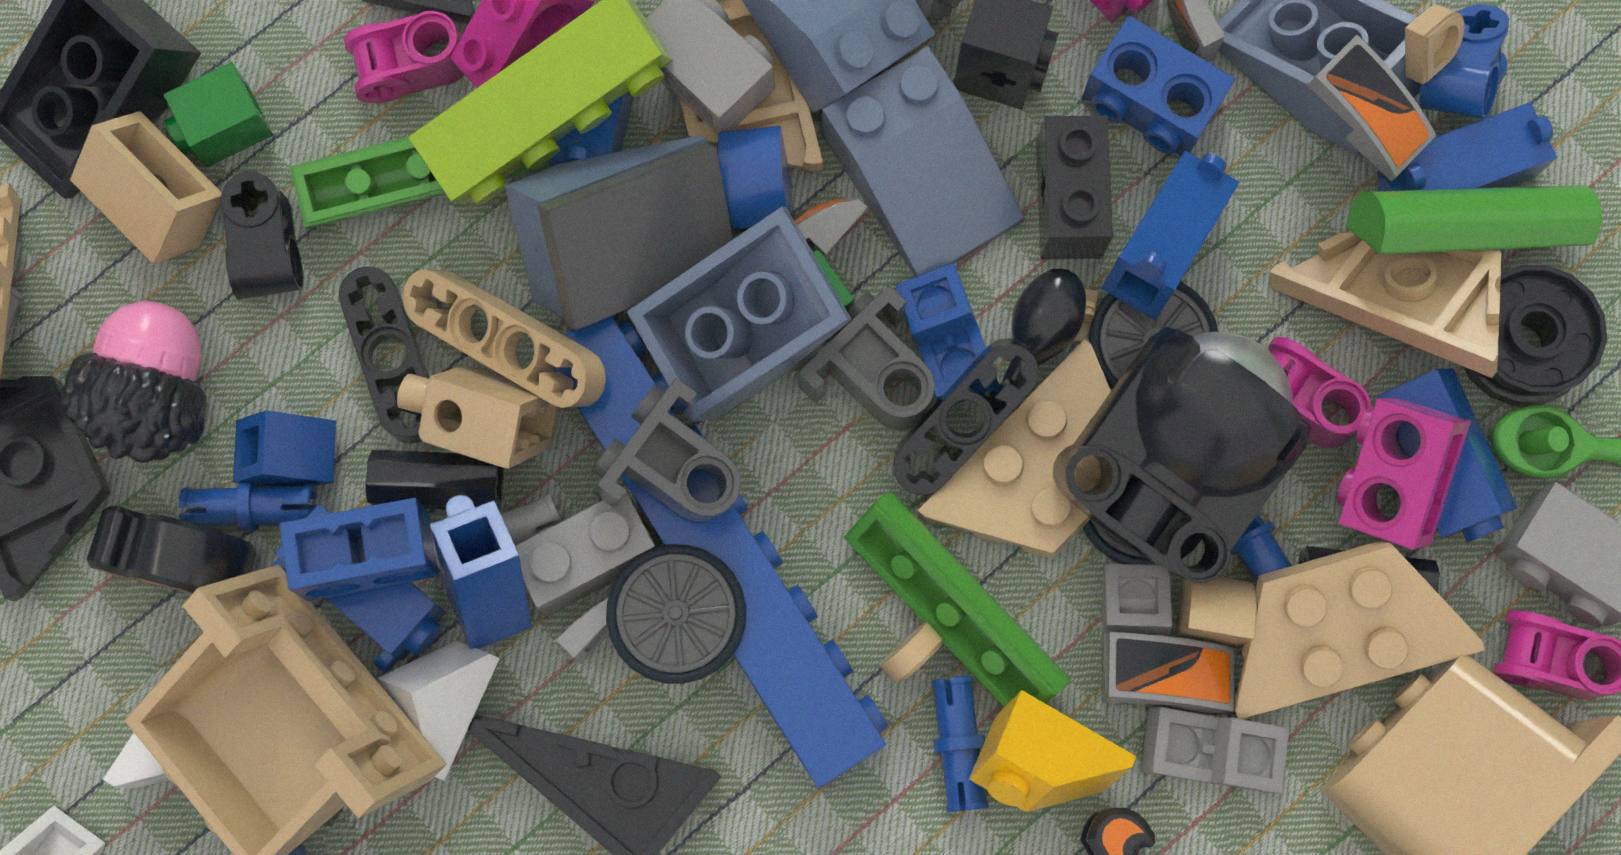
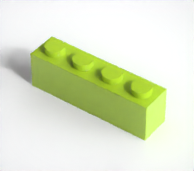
[408,0,673,206]

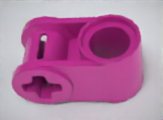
[344,11,464,103]
[1268,336,1371,448]
[1493,610,1621,700]

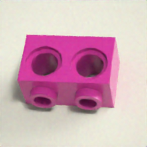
[450,0,595,88]
[1337,397,1471,550]

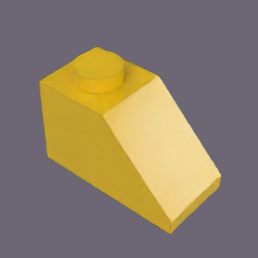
[969,690,1136,812]

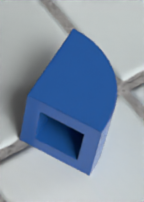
[718,126,793,230]
[233,410,336,487]

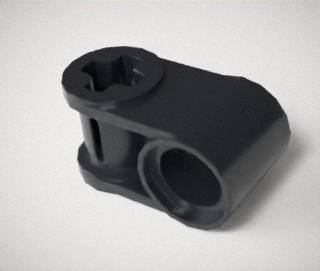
[221,172,304,300]

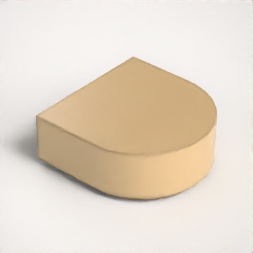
[1405,5,1465,84]

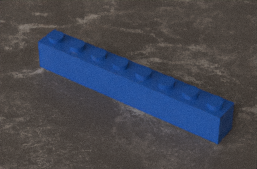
[553,316,889,790]

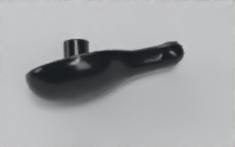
[988,268,1087,416]

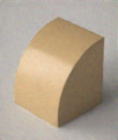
[1174,577,1257,647]

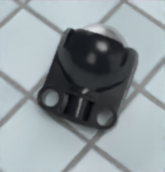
[1053,327,1311,583]

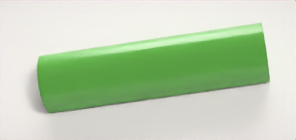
[289,137,549,229]
[1346,185,1602,254]
[843,491,1071,707]

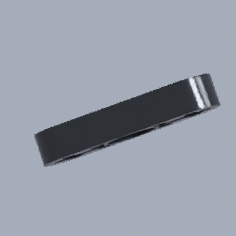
[339,267,429,443]
[893,338,1039,495]

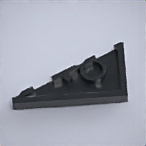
[468,715,722,855]

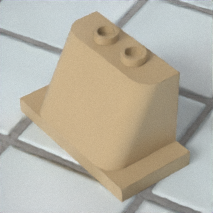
[124,564,447,855]
[1319,655,1621,855]

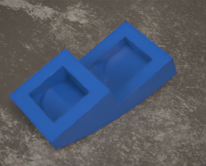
[896,262,1000,405]

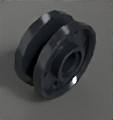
[1463,265,1607,406]

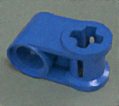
[1419,4,1509,119]

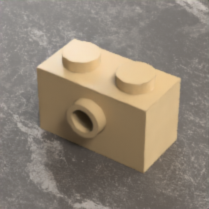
[70,111,222,265]

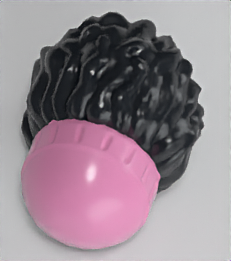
[59,301,207,463]

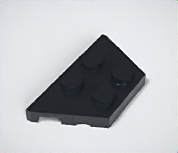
[0,376,111,602]

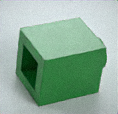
[163,62,274,167]

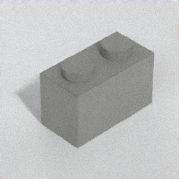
[646,0,775,135]
[1495,482,1621,627]
[515,492,656,617]

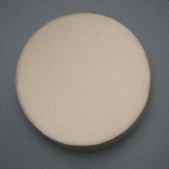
[879,621,942,683]

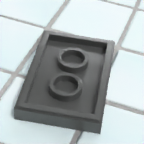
[537,142,733,331]

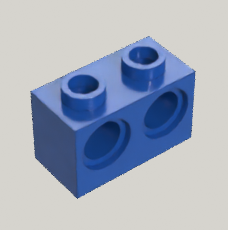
[1082,15,1236,156]
[279,498,439,601]

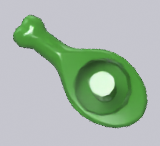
[1490,405,1621,479]

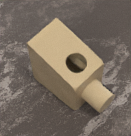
[397,366,560,469]

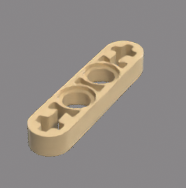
[402,269,606,408]

